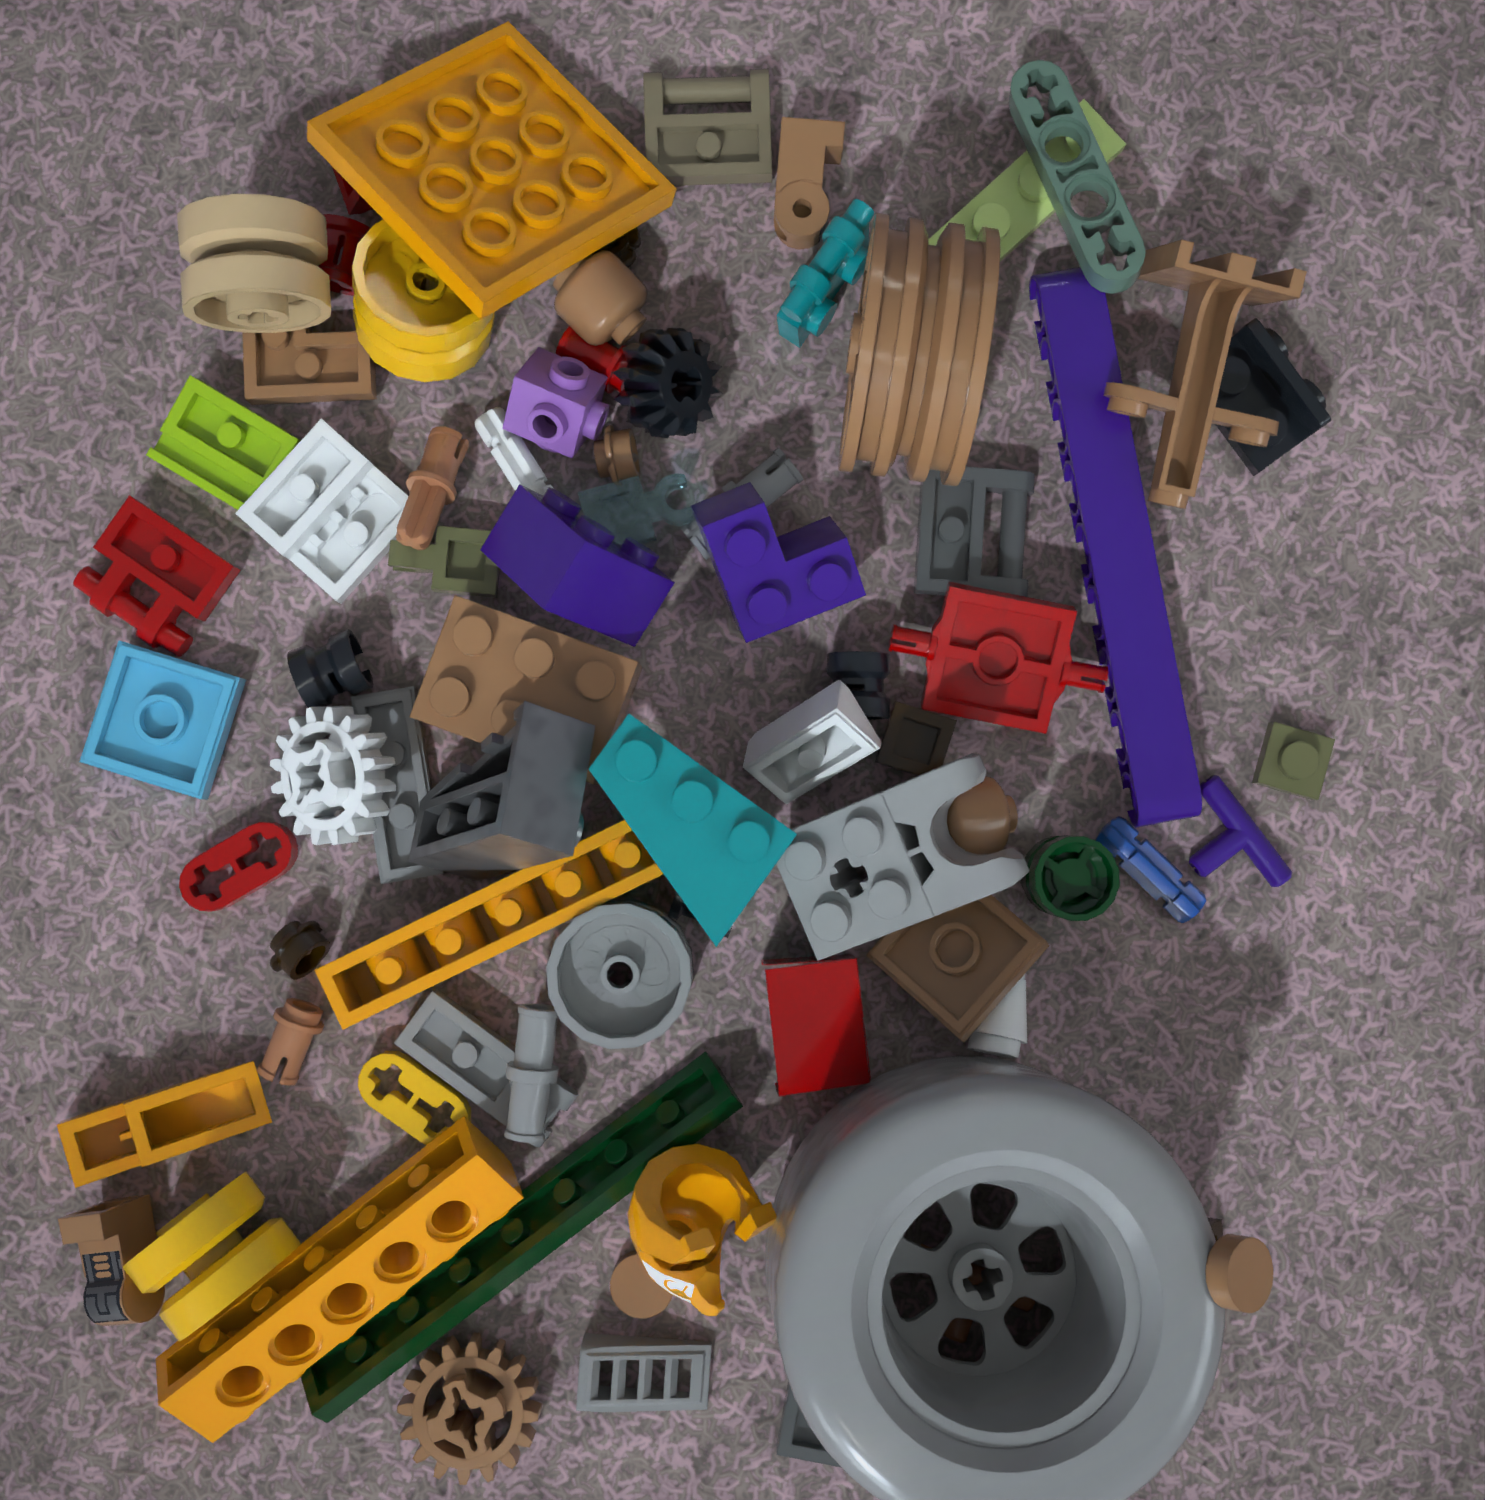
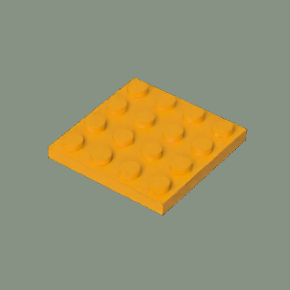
[307,21,677,320]

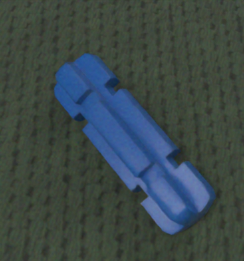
[1095,816,1207,923]

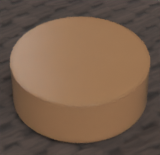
[1205,1234,1273,1313]
[610,1250,673,1319]

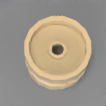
[177,194,331,333]

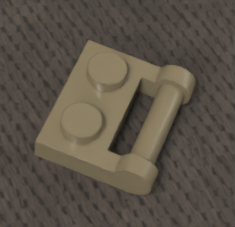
[643,68,772,186]

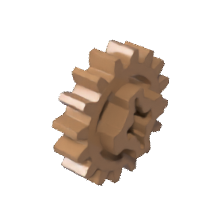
[397,1332,542,1485]

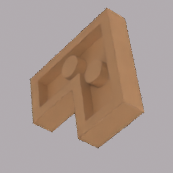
[242,327,377,405]

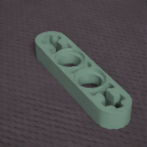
[1009,60,1146,294]

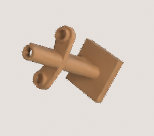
[1104,239,1307,509]

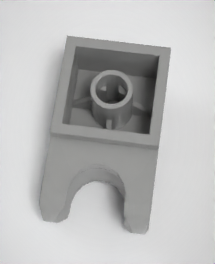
[776,753,1030,961]

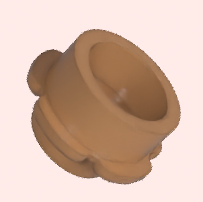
[594,425,641,487]

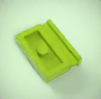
[146,375,301,510]

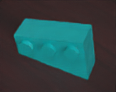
[589,713,797,947]

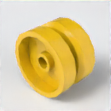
[352,219,495,382]
[123,1171,301,1342]

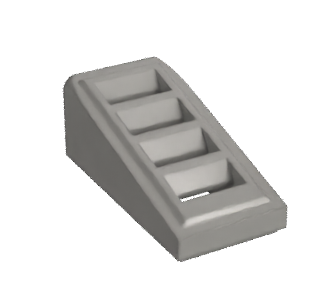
[576,1333,712,1412]

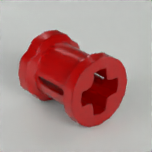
[318,214,370,296]

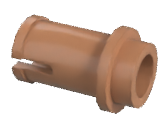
[257,998,324,1086]

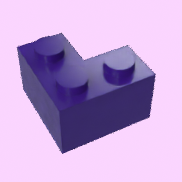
[690,482,866,643]
[480,484,675,647]

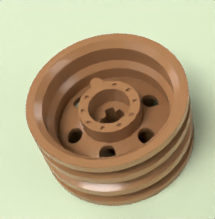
[838,213,1000,486]

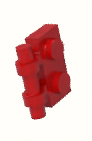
[73,495,241,657]

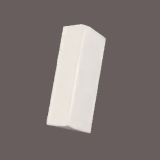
[743,680,881,804]

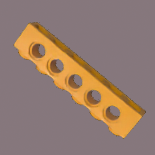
[314,820,663,1030]
[156,1116,524,1443]

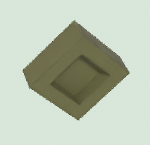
[1252,722,1335,800]

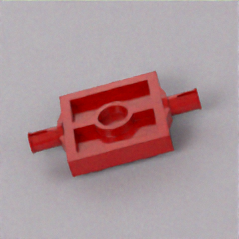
[888,581,1108,734]

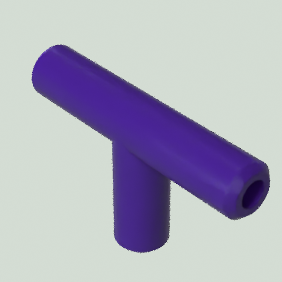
[1189,775,1292,887]

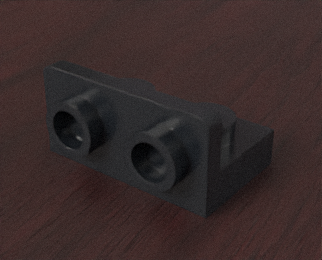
[1215,318,1331,476]

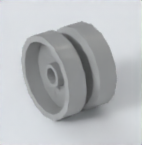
[546,899,694,1049]

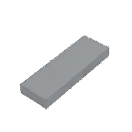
[351,686,446,884]

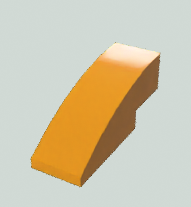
[57,1060,272,1188]

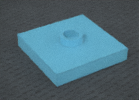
[79,640,246,800]

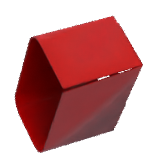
[761,954,871,1097]

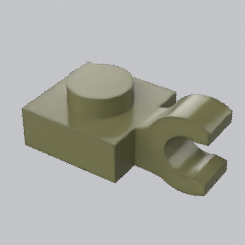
[388,526,500,598]

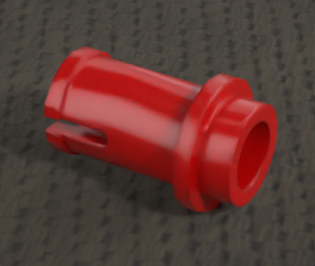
[556,326,628,394]

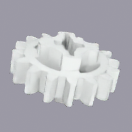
[270,706,396,845]

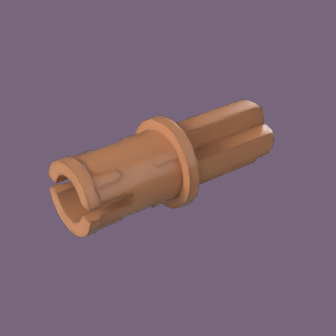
[396,427,469,550]

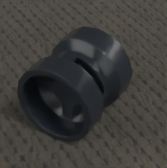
[287,629,374,708]
[827,651,891,720]

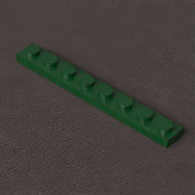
[301,1051,743,1423]

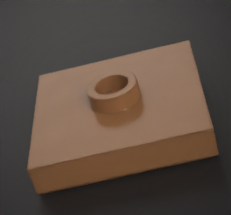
[866,895,1050,1043]

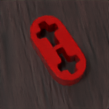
[179,822,298,912]

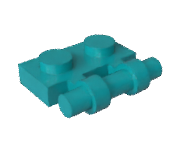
[776,199,875,348]

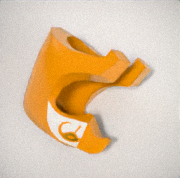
[627,1144,777,1316]

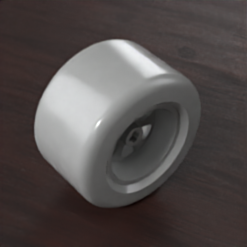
[765,1056,1225,1500]

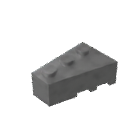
[408,701,595,881]

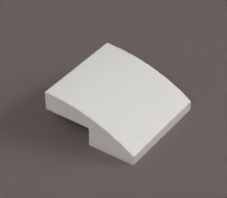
[235,418,408,604]

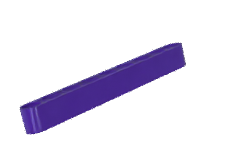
[1029,267,1202,828]

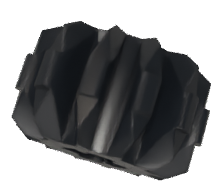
[612,328,723,438]

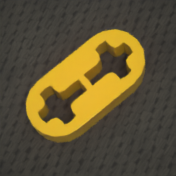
[358,1051,471,1145]

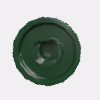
[1021,835,1120,921]

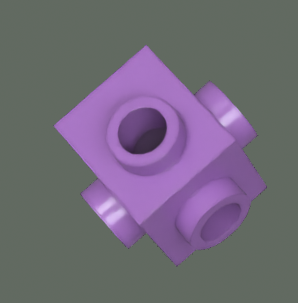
[502,347,610,459]

